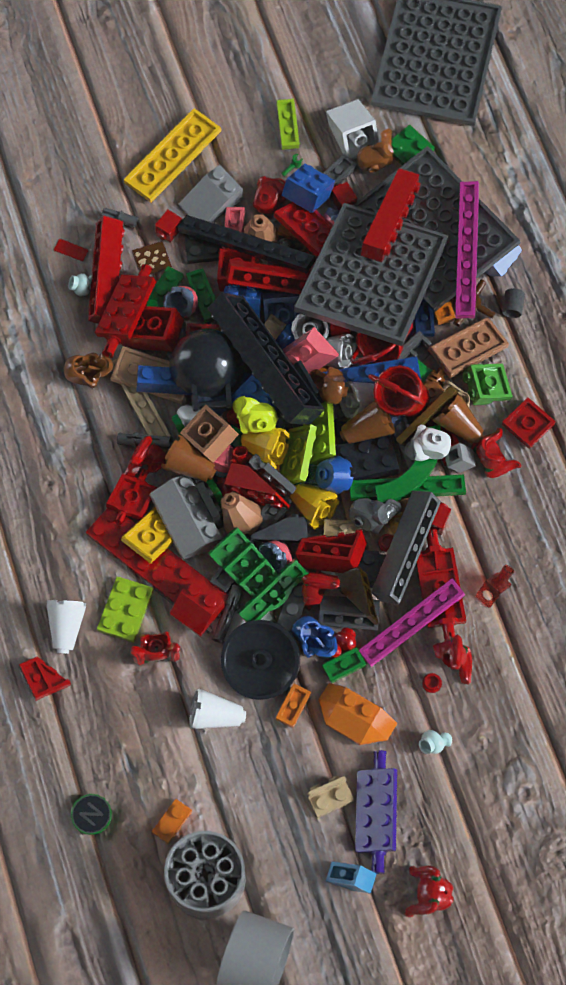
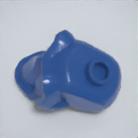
[291,615,338,658]

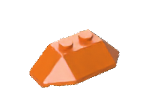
[319,683,397,745]

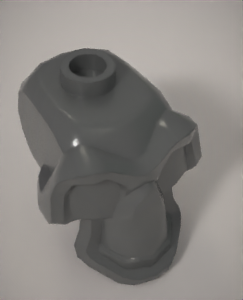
[349,498,402,534]

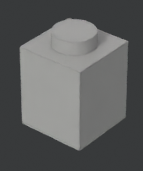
[445,443,476,473]

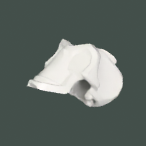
[405,425,451,461]

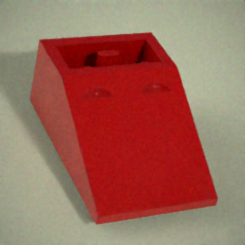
[224,463,290,509]

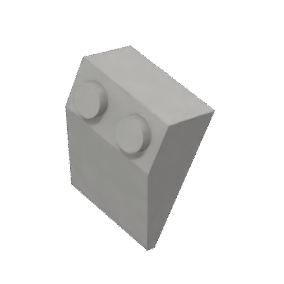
[179,165,243,223]

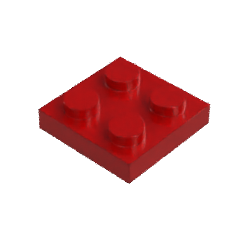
[502,398,556,449]

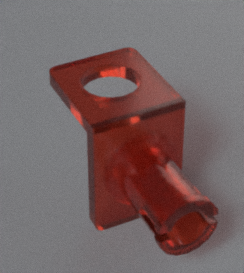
[475,565,514,608]

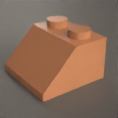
[180,404,239,463]

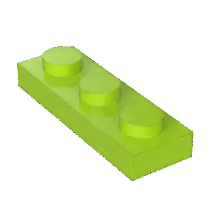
[277,99,300,150]

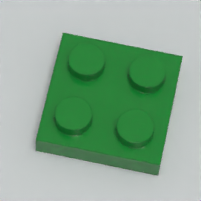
[392,124,435,166]

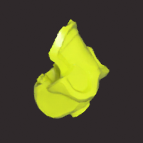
[233,396,278,434]

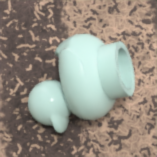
[68,273,92,296]
[419,730,452,754]

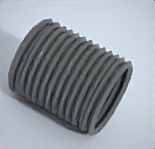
[502,288,525,318]

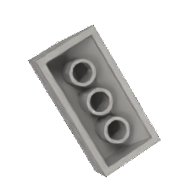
[149,475,222,560]

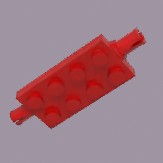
[95,264,156,358]
[416,529,467,641]

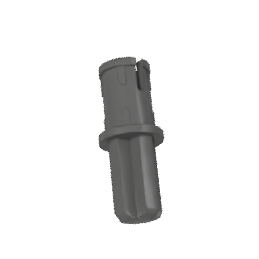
[101,208,138,228]

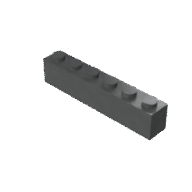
[371,490,441,604]

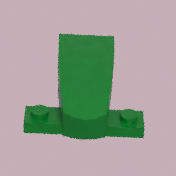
[208,527,308,622]

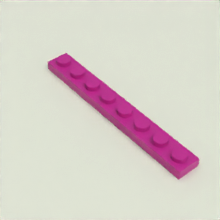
[455,181,479,319]

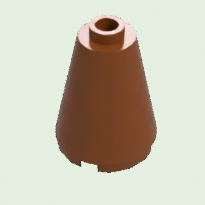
[432,393,484,444]
[340,400,395,444]
[161,434,217,482]

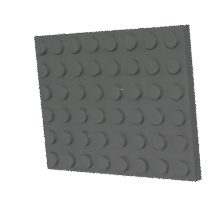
[371,0,502,126]
[352,146,521,312]
[294,203,448,346]

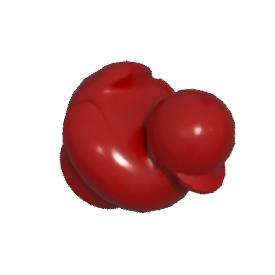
[331,627,356,658]

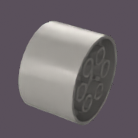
[164,831,246,919]
[217,910,295,985]

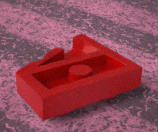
[19,656,71,701]

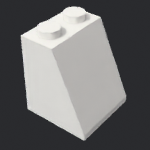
[326,99,379,160]

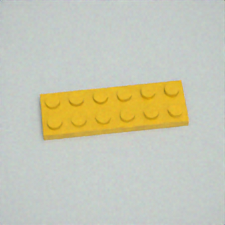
[124,108,221,203]

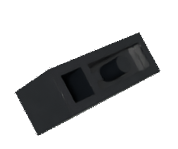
[246,514,307,543]

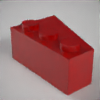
[296,529,367,573]

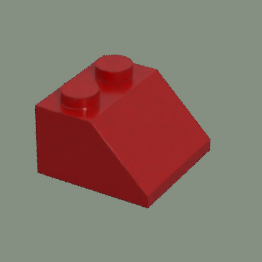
[169,577,225,637]

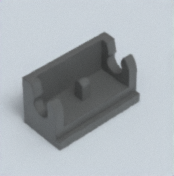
[398,331,432,362]

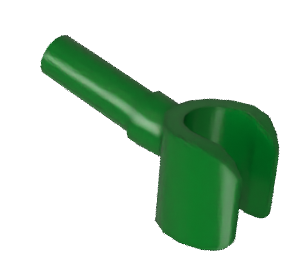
[281,154,303,177]

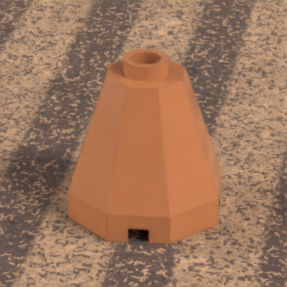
[243,215,278,244]
[221,492,263,536]

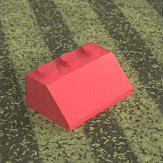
[282,327,339,374]

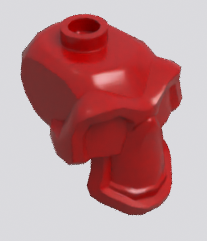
[253,176,287,215]

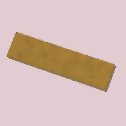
[396,386,458,445]

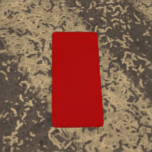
[54,239,89,261]

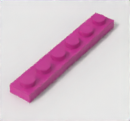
[359,578,465,667]

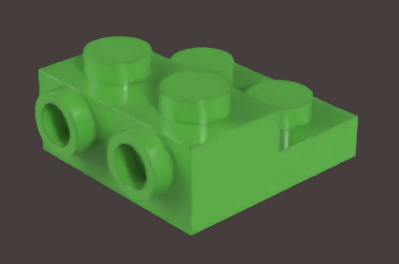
[463,364,513,405]

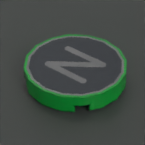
[71,794,112,835]

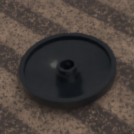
[221,620,300,700]

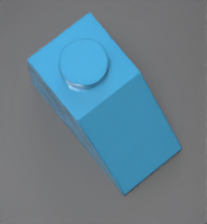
[326,862,376,894]

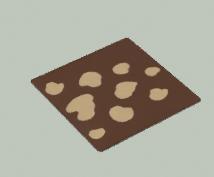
[133,241,172,274]

